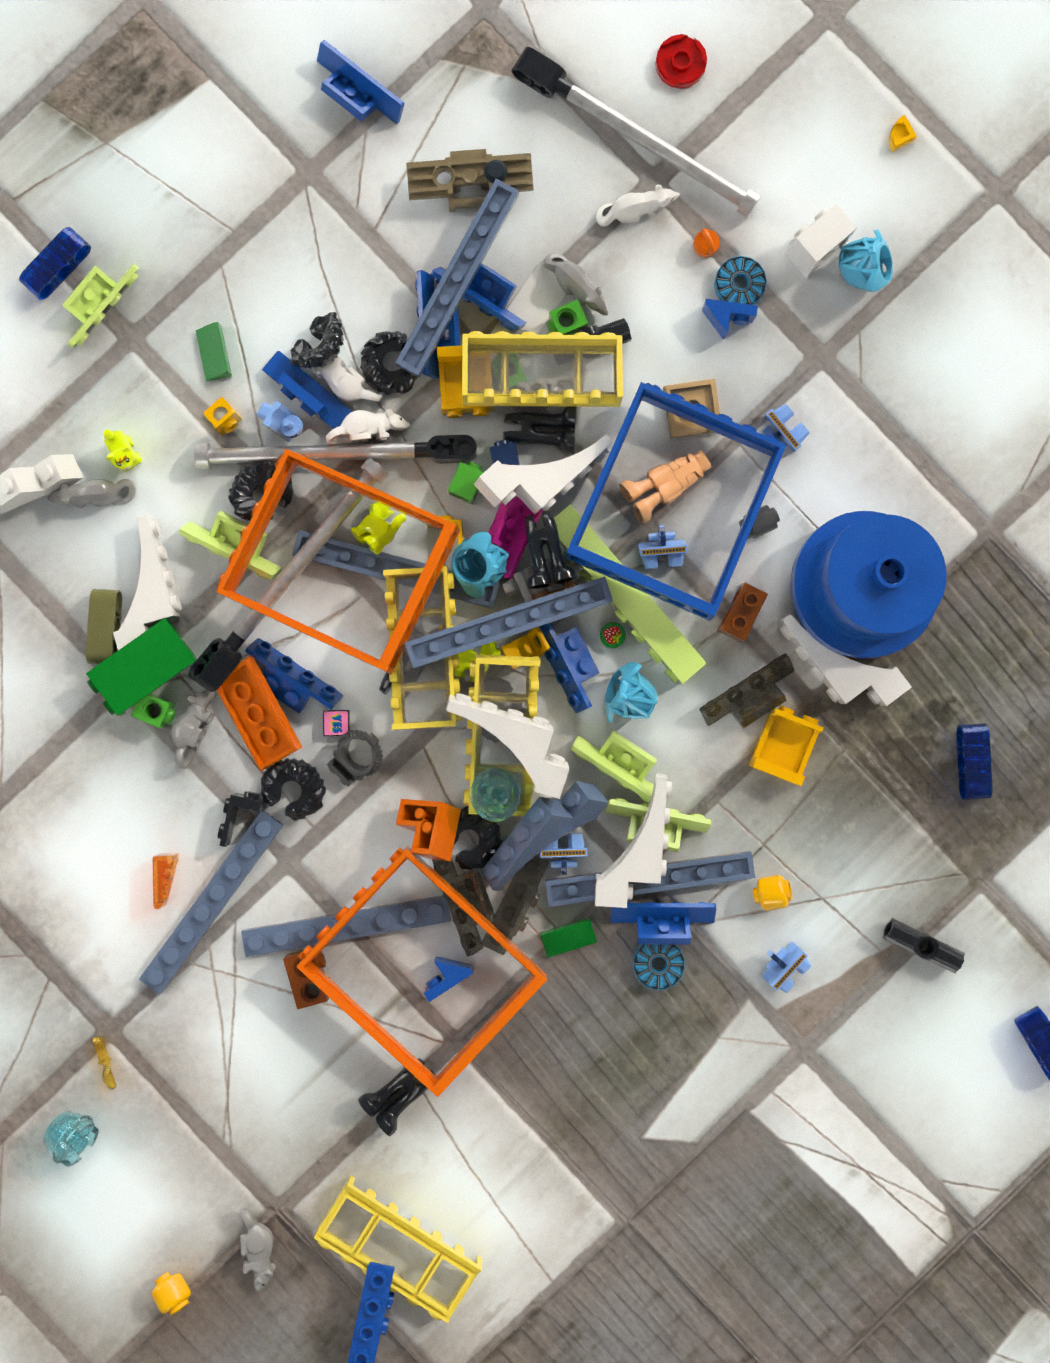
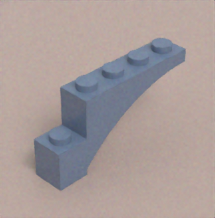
[481,781,609,891]

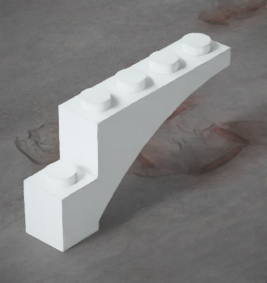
[474,434,613,514]
[0,454,84,515]
[113,515,182,650]
[778,614,912,706]
[446,693,569,799]
[594,773,672,908]

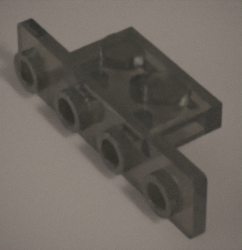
[699,653,794,729]
[481,855,549,955]
[432,858,496,957]

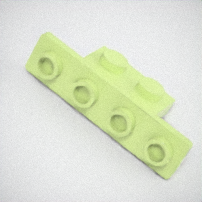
[62,264,139,347]
[179,511,281,580]
[571,730,657,803]
[605,798,712,852]

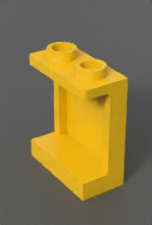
[437,345,494,418]
[748,705,824,786]

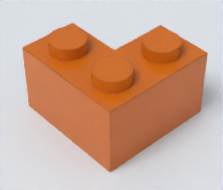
[396,799,461,861]

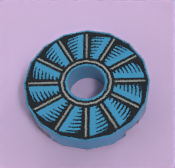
[714,256,767,305]
[633,944,685,990]

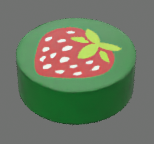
[600,622,626,648]

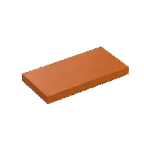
[216,656,303,771]

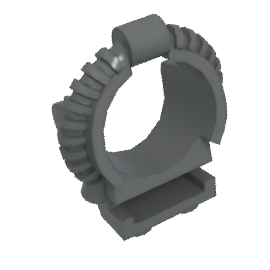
[327,730,383,787]

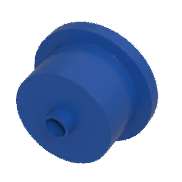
[790,511,947,659]

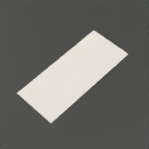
[490,263,566,359]

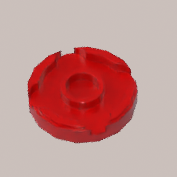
[655,34,707,89]

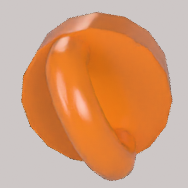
[693,228,720,258]

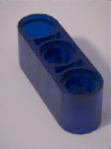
[19,227,91,300]
[956,723,993,800]
[1014,1006,1050,1080]

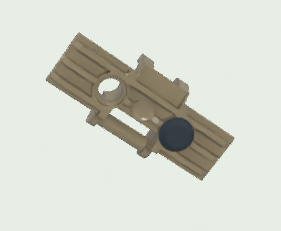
[406,149,534,212]

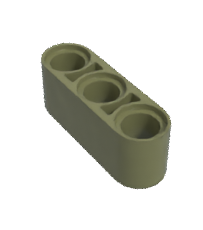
[86,589,122,664]

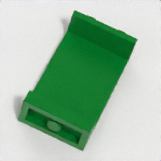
[86,618,197,716]

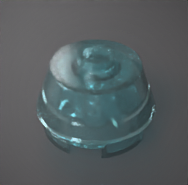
[469,768,522,822]
[43,1111,99,1167]

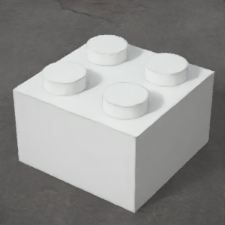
[786,204,857,278]

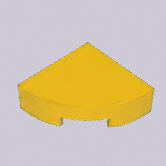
[889,114,917,152]

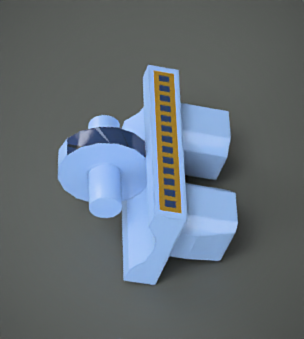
[256,401,303,442]
[763,404,809,452]
[637,525,688,569]
[540,833,588,875]
[761,942,811,993]

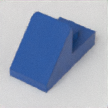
[702,299,758,339]
[423,957,474,1002]

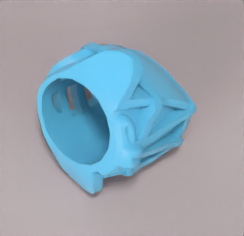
[838,230,893,292]
[451,532,509,599]
[605,662,658,723]

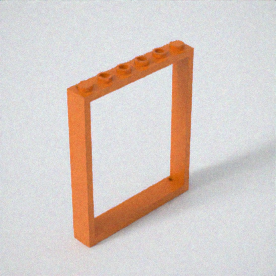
[216,449,461,675]
[296,846,547,1097]

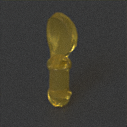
[92,1036,117,1090]

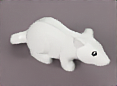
[596,185,680,227]
[313,356,382,402]
[326,409,410,445]

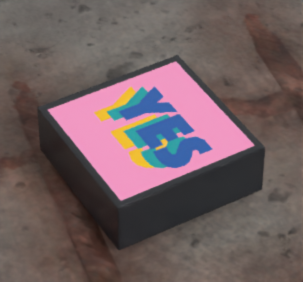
[323,710,350,736]

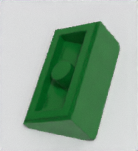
[195,322,232,381]
[540,917,597,958]

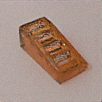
[152,853,179,909]

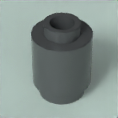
[739,505,780,539]

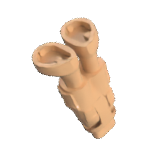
[619,450,711,525]

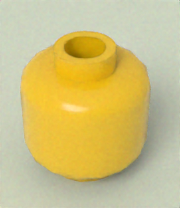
[753,875,793,911]
[151,1272,191,1316]

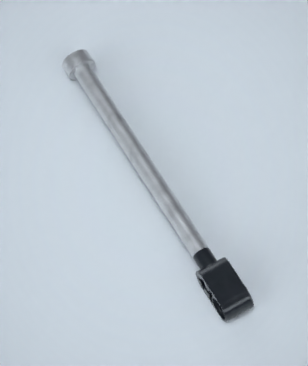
[511,47,762,219]
[194,435,477,470]
[189,457,389,692]

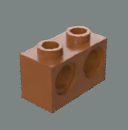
[717,582,768,642]
[283,947,331,1010]

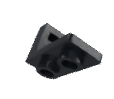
[218,791,266,847]

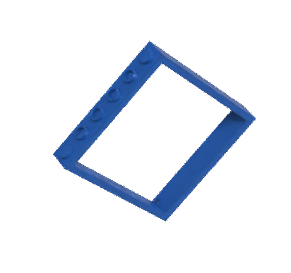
[565,382,786,621]

